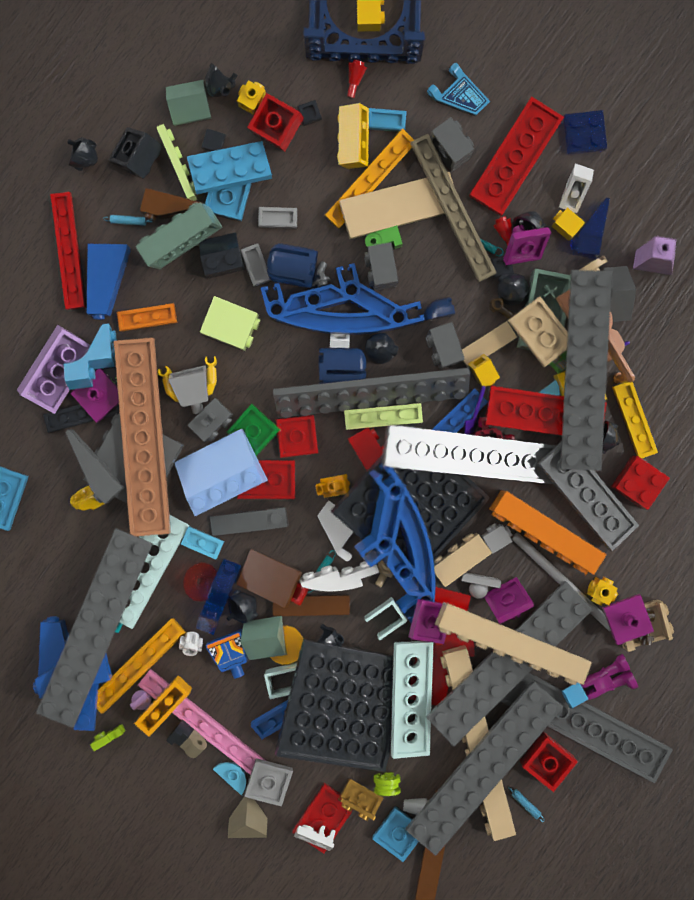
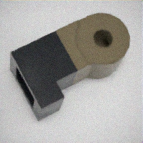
[166,720,207,758]

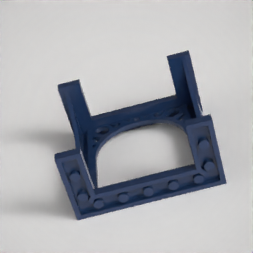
[304,0,425,64]

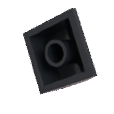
[109,127,163,179]
[199,232,245,279]

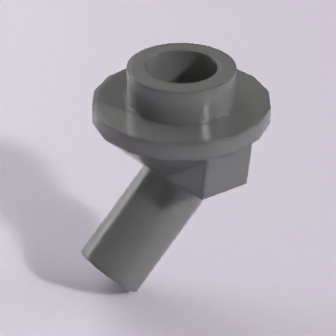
[312,261,330,288]

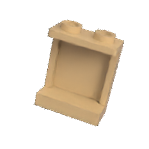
[622,600,674,652]

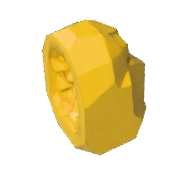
[70,486,104,511]

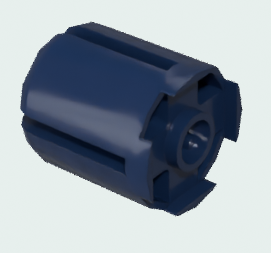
[267,243,318,288]
[319,348,366,384]

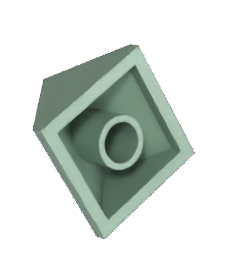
[166,80,211,126]
[240,616,287,660]

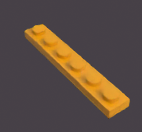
[324,129,414,229]
[97,618,186,713]

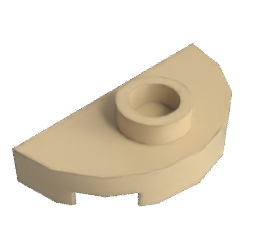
[580,256,608,271]

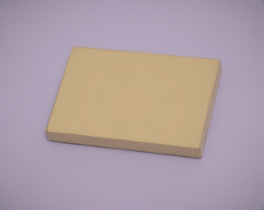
[508,296,568,367]

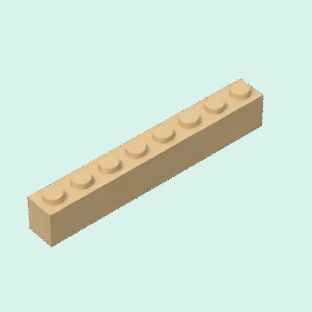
[435,602,592,685]

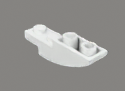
[299,561,379,591]

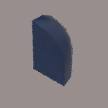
[424,297,455,321]

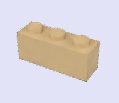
[433,533,492,587]

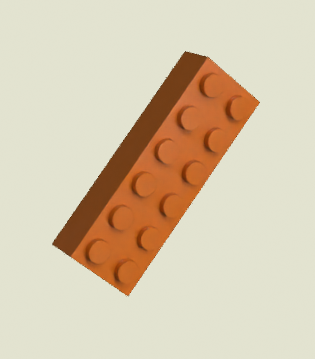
[489,490,606,575]

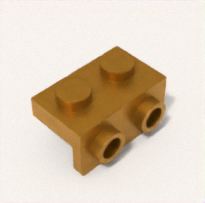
[338,778,383,821]

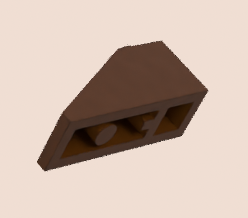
[140,188,202,221]

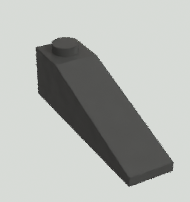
[66,430,126,504]
[210,506,289,536]

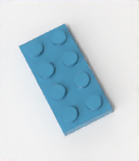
[187,141,272,194]

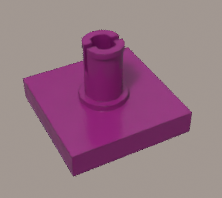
[503,225,551,265]
[71,368,119,423]
[484,577,534,624]
[602,594,654,645]
[408,599,446,644]

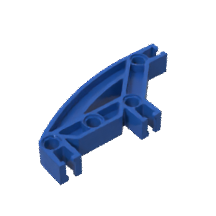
[261,263,425,335]
[354,464,435,624]

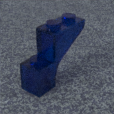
[196,559,241,635]

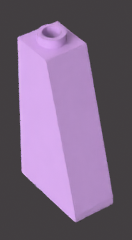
[633,237,676,275]

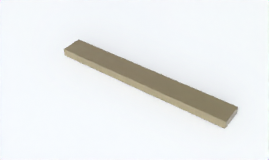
[410,134,497,283]

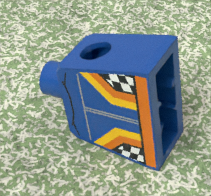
[205,629,248,679]

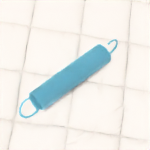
[103,215,153,225]
[508,787,544,822]

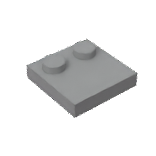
[244,758,293,806]

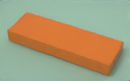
[117,303,177,332]

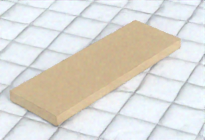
[339,172,453,239]

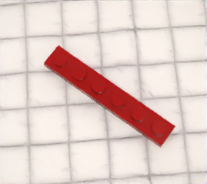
[50,192,86,310]

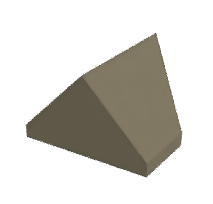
[228,796,268,838]

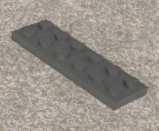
[537,441,639,551]

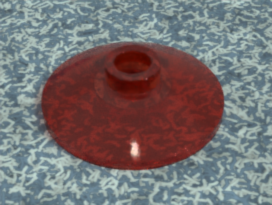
[183,563,219,601]

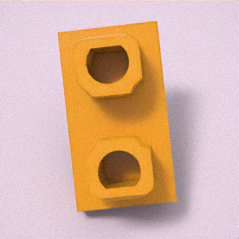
[315,474,350,498]

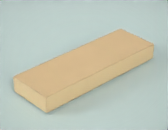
[462,321,517,368]

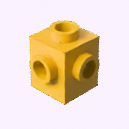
[237,80,266,115]
[587,577,618,606]

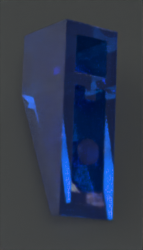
[571,197,610,259]

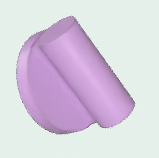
[130,690,151,710]

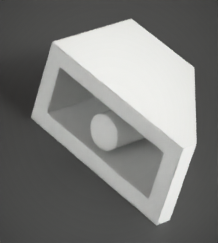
[559,164,593,213]

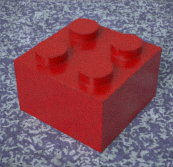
[247,93,304,152]
[348,427,384,470]
[611,456,670,510]
[520,731,578,792]

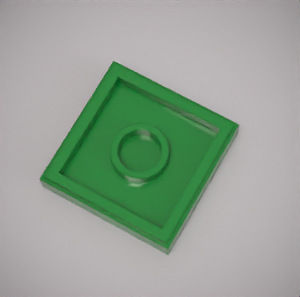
[227,404,281,457]

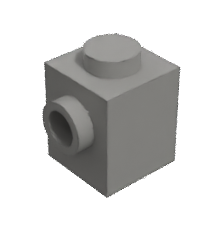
[481,523,513,554]

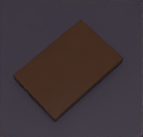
[236,549,302,608]

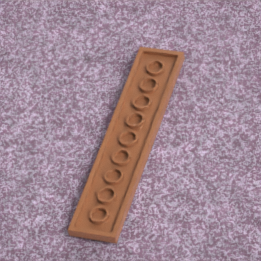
[114,338,171,536]

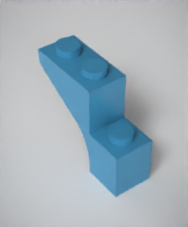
[64,324,117,390]

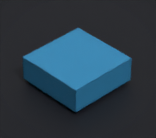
[561,682,588,709]

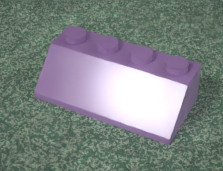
[17,325,91,414]

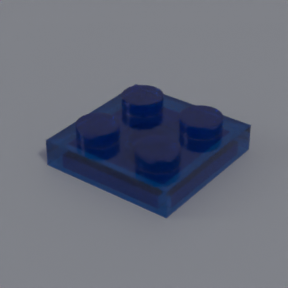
[563,110,607,155]

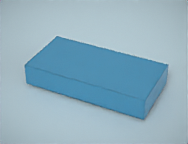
[369,108,407,132]

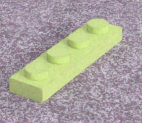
[157,124,197,201]
[344,403,423,430]

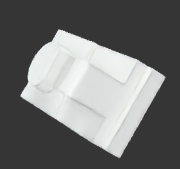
[294,825,335,851]

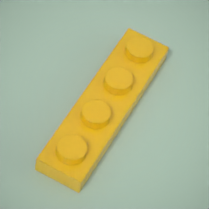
[612,382,658,458]

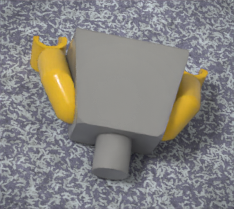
[158,356,217,414]

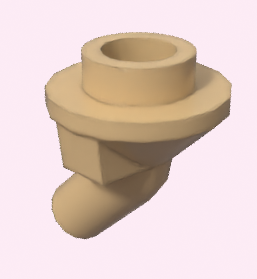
[375,561,393,588]

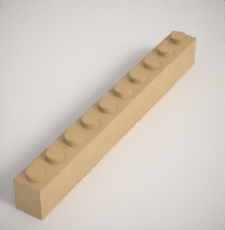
[440,645,516,841]

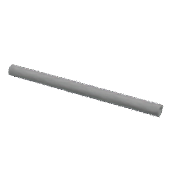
[511,532,610,631]

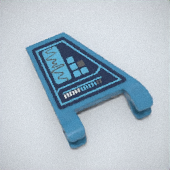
[427,63,490,116]

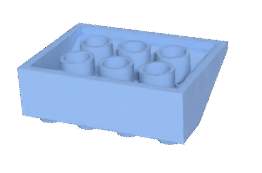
[174,429,268,516]

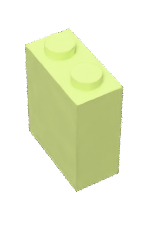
[200,296,260,351]

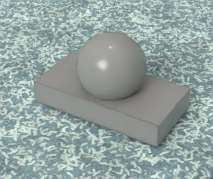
[460,572,501,599]

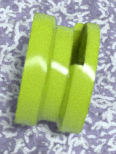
[374,772,401,796]

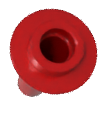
[347,60,367,98]
[493,216,513,246]

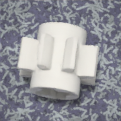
[179,632,203,656]

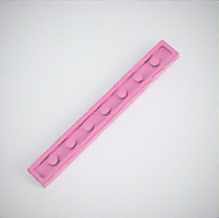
[138,669,266,775]

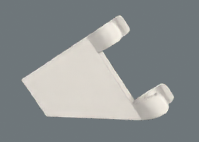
[318,500,353,561]

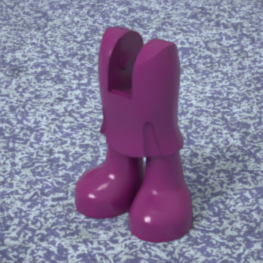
[580,654,638,700]

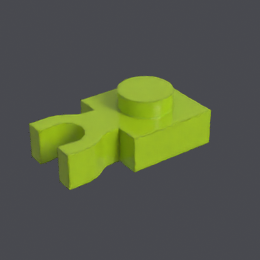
[90,724,126,751]

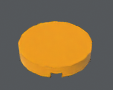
[270,625,303,665]

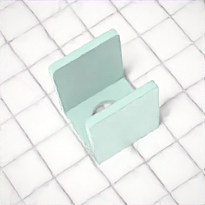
[365,597,407,640]
[264,662,297,699]

